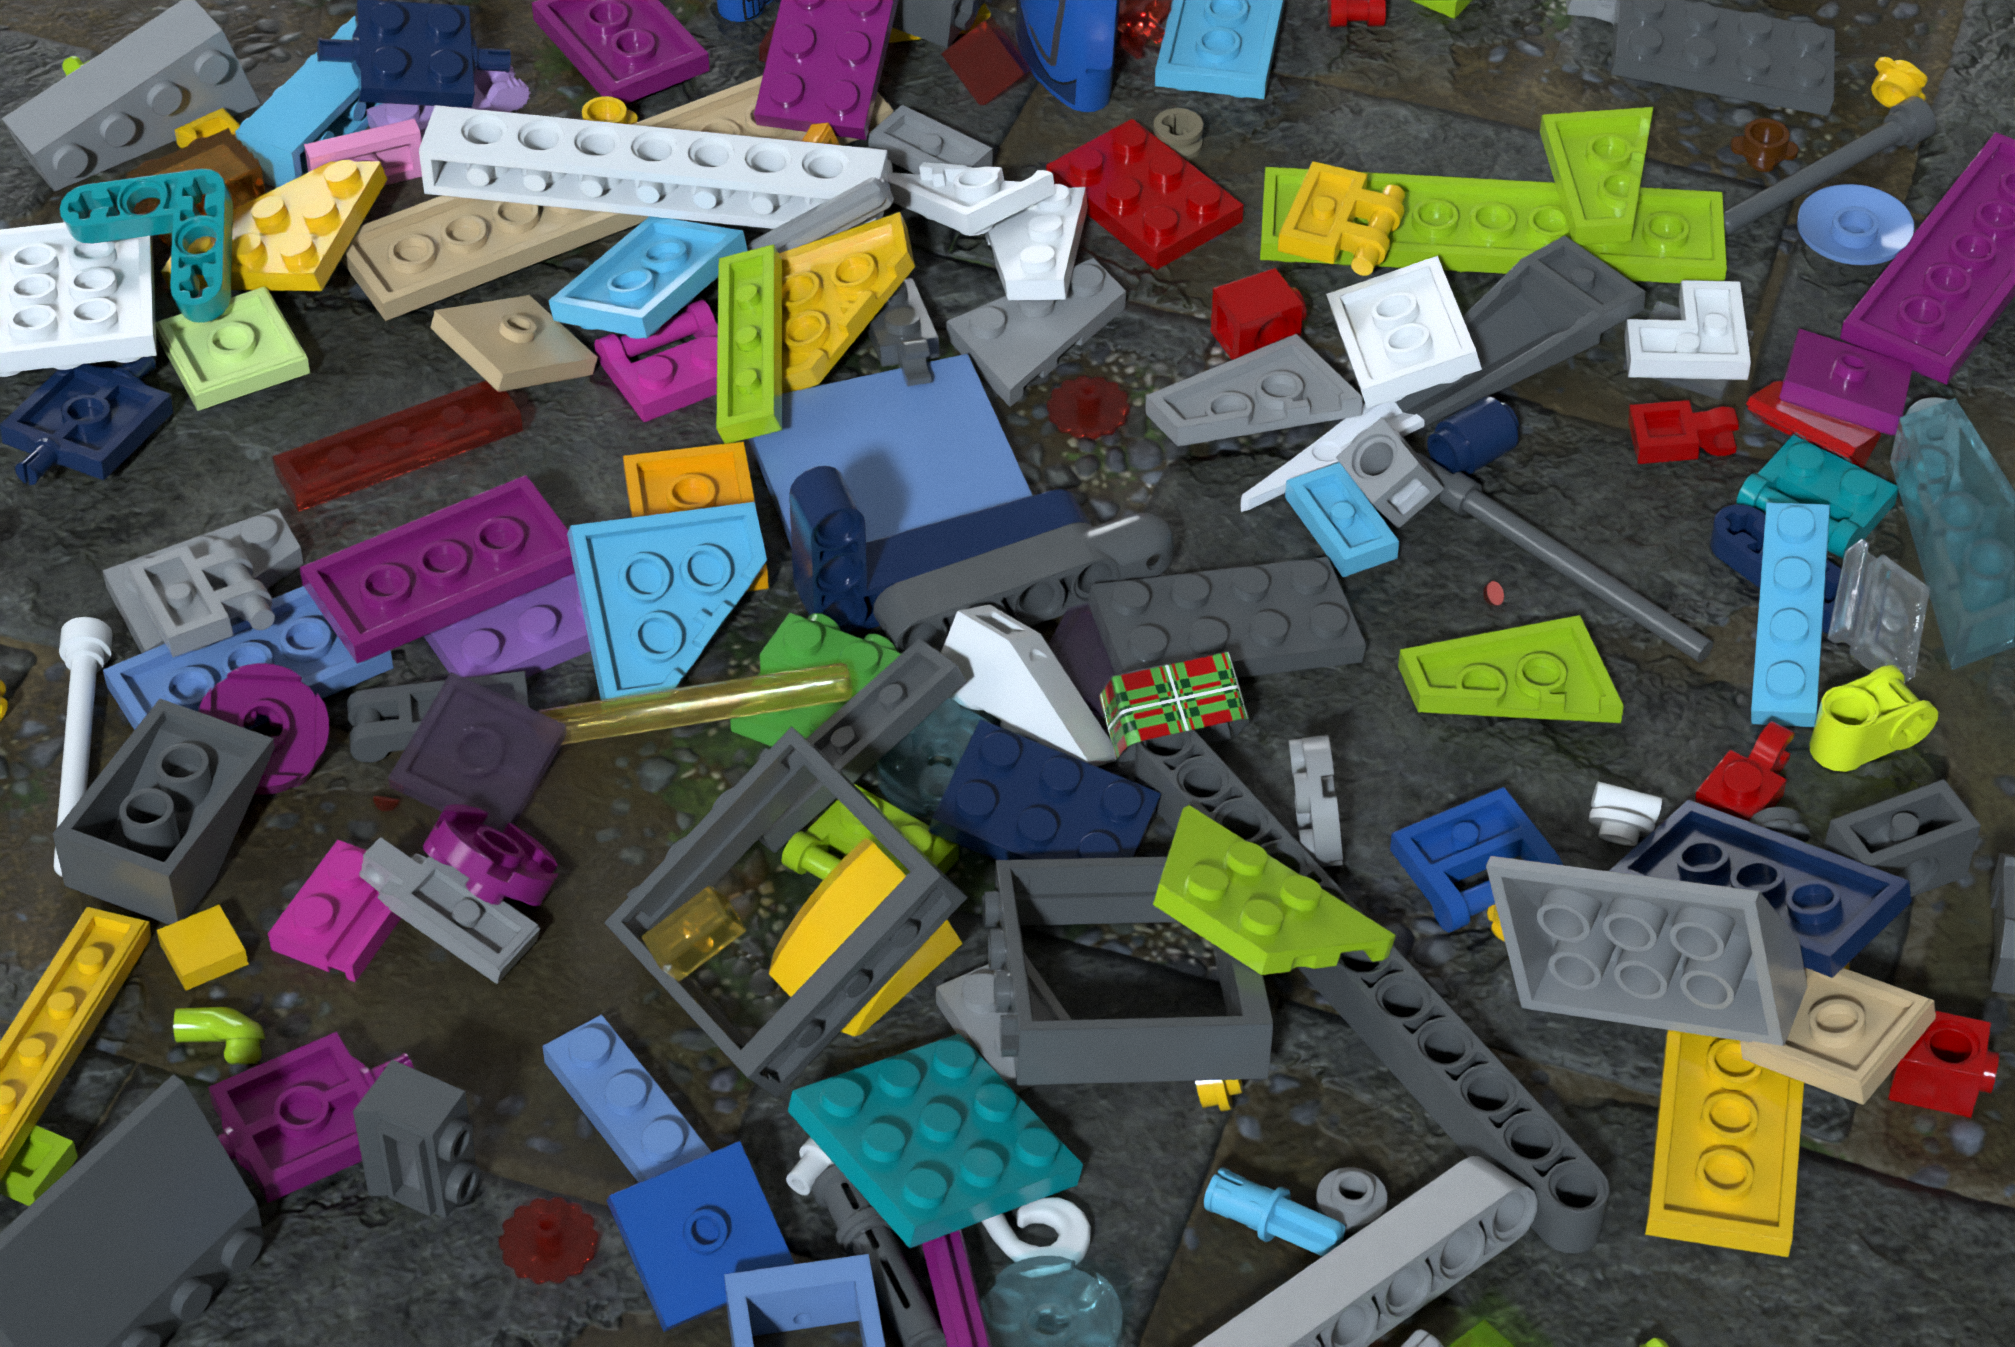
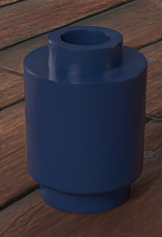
[1427,396,1519,476]

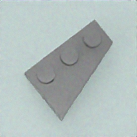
[947,258,1126,407]
[1146,334,1363,446]
[102,508,304,653]

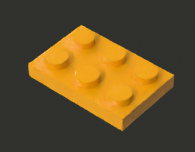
[623,442,769,592]

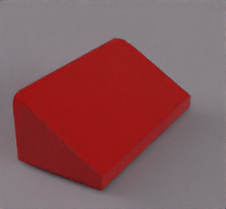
[1746,381,1881,469]

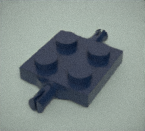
[317,0,511,108]
[0,356,173,485]

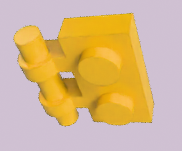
[1278,161,1405,276]

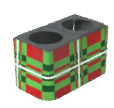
[1099,651,1250,762]

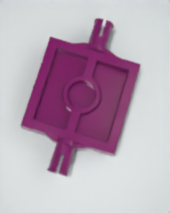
[208,1031,415,1203]

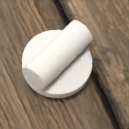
[1589,781,1662,846]

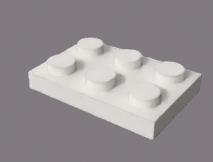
[1326,256,1482,409]

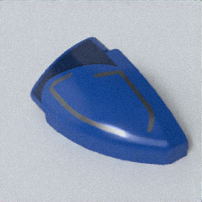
[1016,0,1120,112]

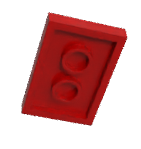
[1046,119,1244,270]

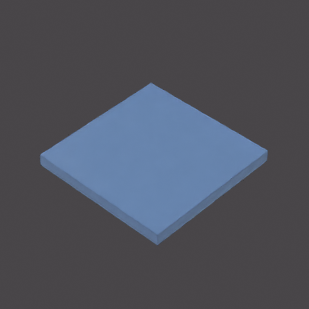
[748,353,1033,548]

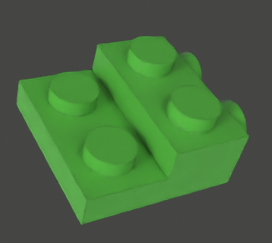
[730,613,901,747]

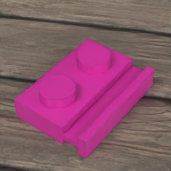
[268,839,401,982]

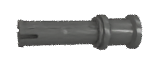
[812,1164,947,1347]

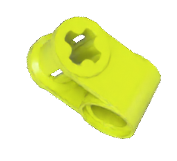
[1809,665,1938,772]

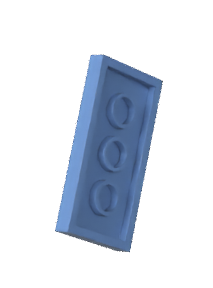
[103,586,393,730]

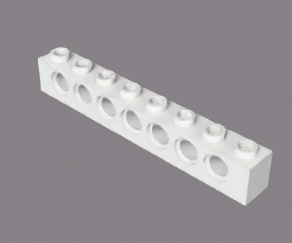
[419,105,888,230]

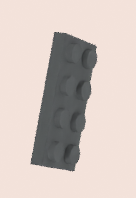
[1611,0,1835,116]
[1088,557,1366,678]

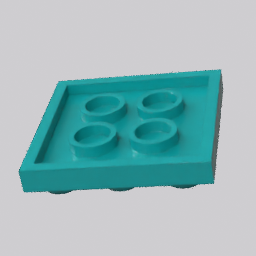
[788,1034,1083,1248]

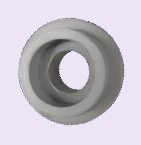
[1316,1167,1387,1236]

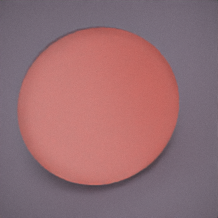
[1483,581,1504,606]
[373,796,399,812]

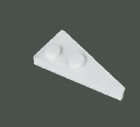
[887,160,1056,236]

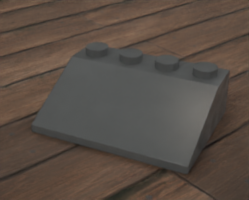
[0,1074,266,1347]

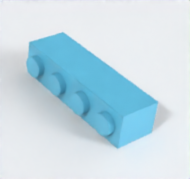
[235,16,383,188]

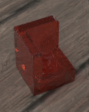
[941,16,1031,105]

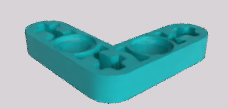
[59,169,233,323]

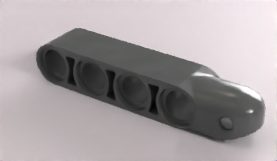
[873,512,1174,654]

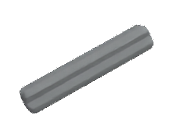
[747,177,894,253]

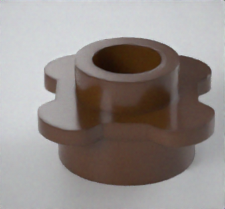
[1730,118,1799,172]

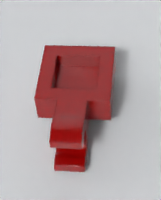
[1628,400,1739,464]
[1695,721,1795,822]

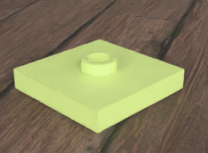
[156,286,310,411]

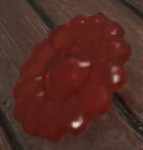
[1047,376,1130,440]
[498,1197,599,1285]

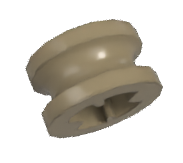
[1153,108,1204,161]

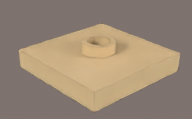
[430,295,598,392]
[1740,967,1936,1105]

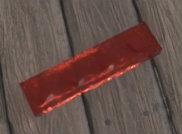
[272,381,523,512]

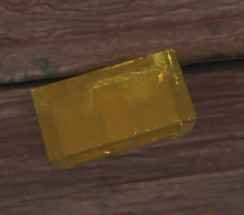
[641,885,747,982]

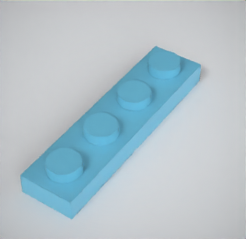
[1751,503,1830,727]

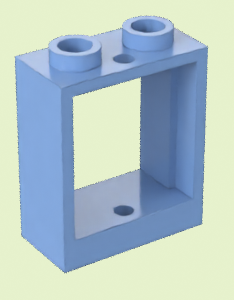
[724,1254,885,1347]

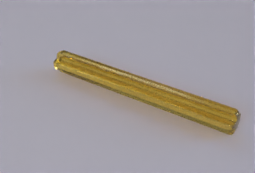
[535,663,853,747]

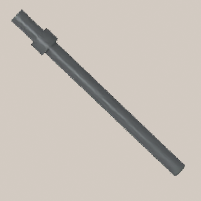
[1416,453,1713,663]

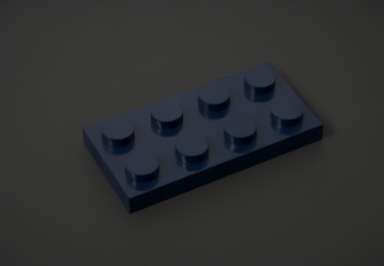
[1609,800,1912,978]

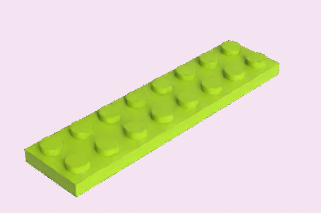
[1260,167,1727,284]

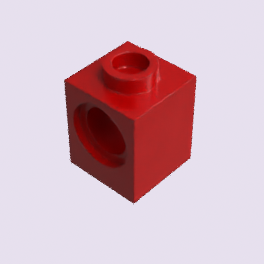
[1210,268,1306,360]
[1888,1011,1999,1118]

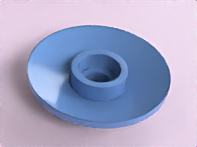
[1797,184,1914,265]

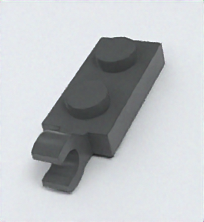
[866,278,940,386]

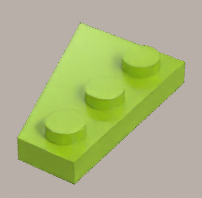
[1540,107,1653,245]
[1398,615,1624,723]

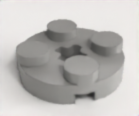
[1289,735,1343,867]

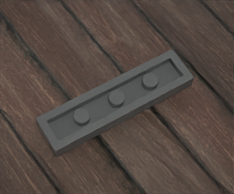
[758,638,966,854]

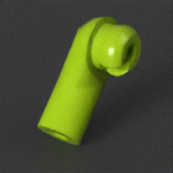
[174,1007,265,1065]

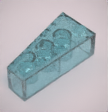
[1890,398,2015,670]

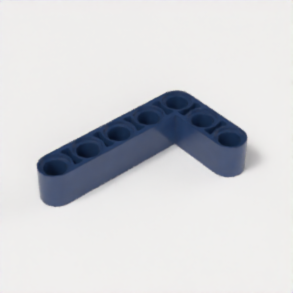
[789,465,1091,634]

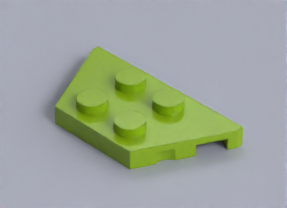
[1153,805,1396,975]

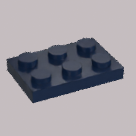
[929,719,1161,860]

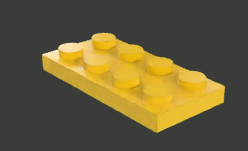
[1645,1030,1804,1257]

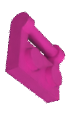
[595,299,718,423]

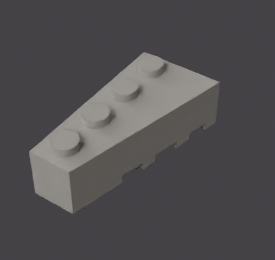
[2,0,260,192]

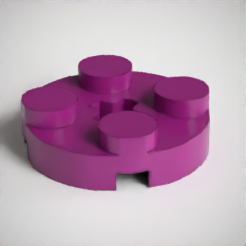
[198,663,329,795]
[423,804,559,906]

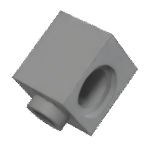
[1336,417,1445,529]

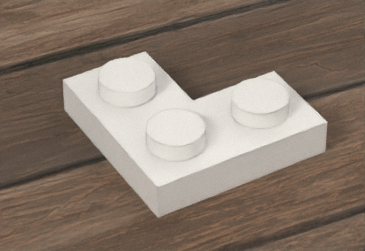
[1624,280,1751,380]

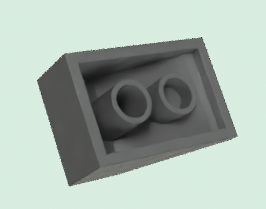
[53,699,275,925]

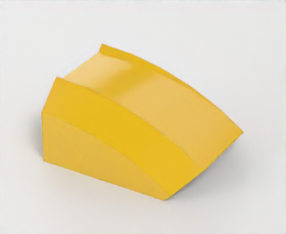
[769,838,963,1036]

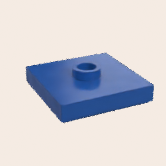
[606,1141,795,1332]

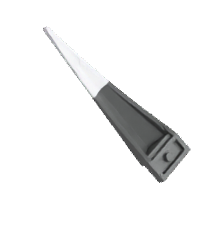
[1241,236,1645,512]

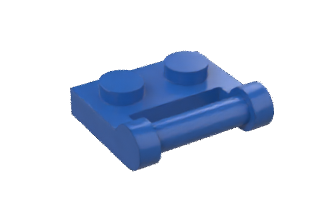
[1390,787,1563,933]

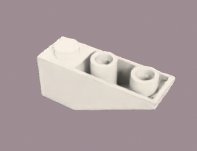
[941,604,1116,767]

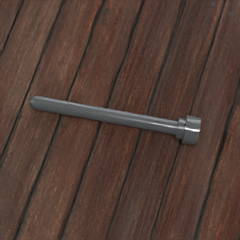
[1723,96,1936,235]

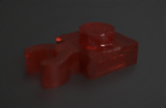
[1118,0,1172,60]

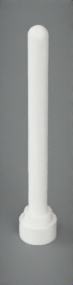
[54,617,113,877]

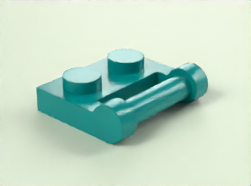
[1736,435,1899,560]

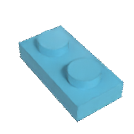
[1285,462,1399,577]

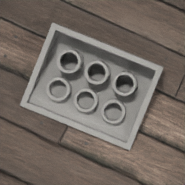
[1486,856,1808,1046]

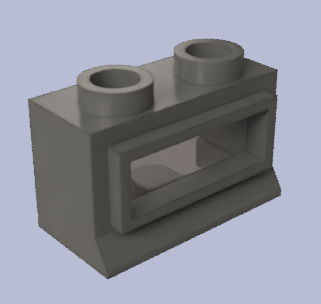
[353,1060,480,1219]

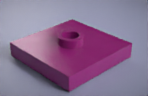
[1779,328,1913,436]

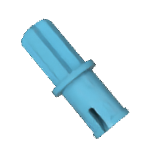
[1204,1167,1346,1256]

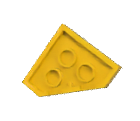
[161,160,388,291]
[779,212,915,394]

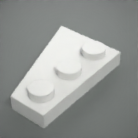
[985,184,1088,300]

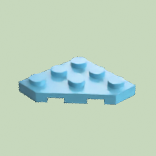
[567,502,767,712]

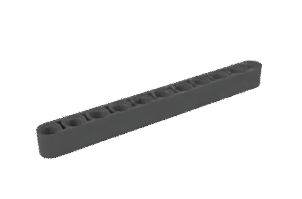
[1134,730,1609,1254]

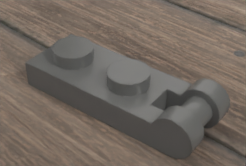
[347,671,532,763]

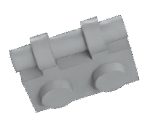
[128,538,275,657]

